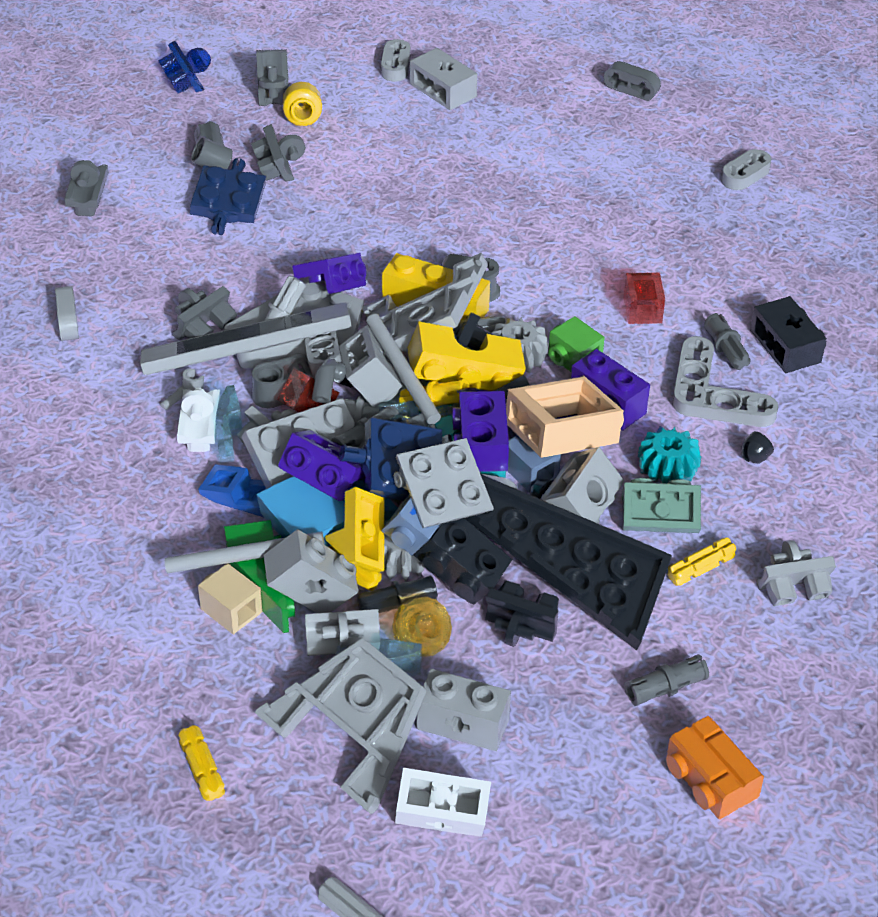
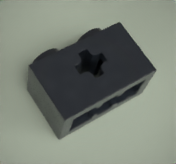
[750,296,827,374]

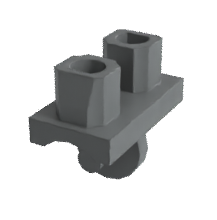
[256,49,289,106]
[251,124,306,182]
[64,160,109,217]
[172,286,237,340]

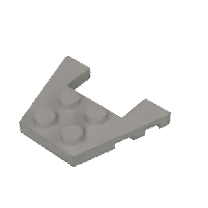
[362,253,488,352]
[223,279,364,362]
[254,638,427,814]

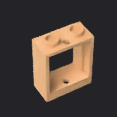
[506,376,624,458]

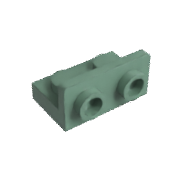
[622,478,701,533]

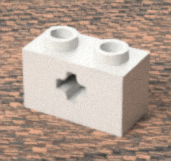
[395,768,491,837]

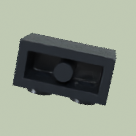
[413,518,513,605]

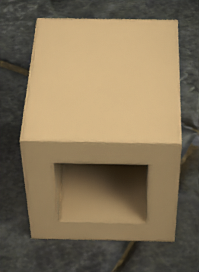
[198,564,262,635]

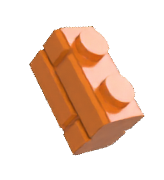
[666,716,764,819]

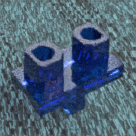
[158,41,211,94]

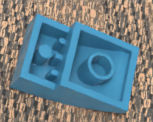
[257,476,398,547]

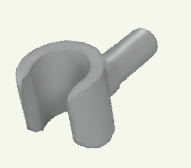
[160,369,204,410]

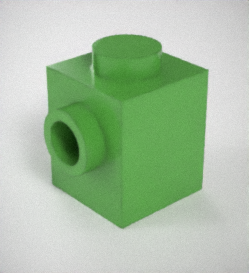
[548,316,605,373]

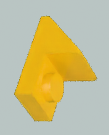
[325,487,384,573]

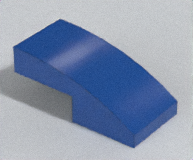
[198,464,266,518]

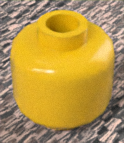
[282,81,323,126]

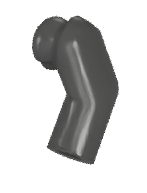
[312,358,347,403]

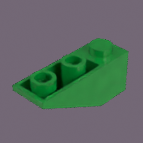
[224,520,295,633]

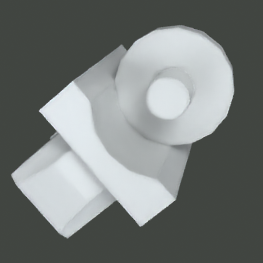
[177,388,221,452]

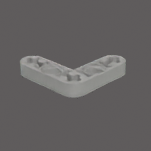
[236,331,343,378]
[673,336,778,427]

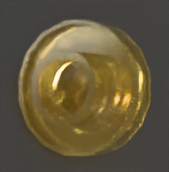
[392,597,452,657]

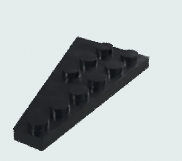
[465,474,672,650]

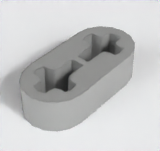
[381,39,411,82]
[721,149,772,190]
[55,286,79,341]

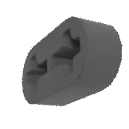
[603,61,661,101]

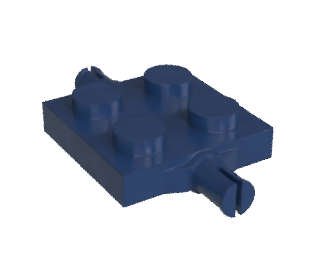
[190,158,266,235]
[339,418,442,501]

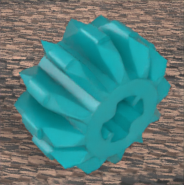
[638,426,702,484]

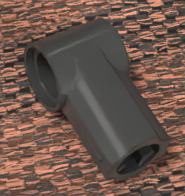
[191,121,233,169]

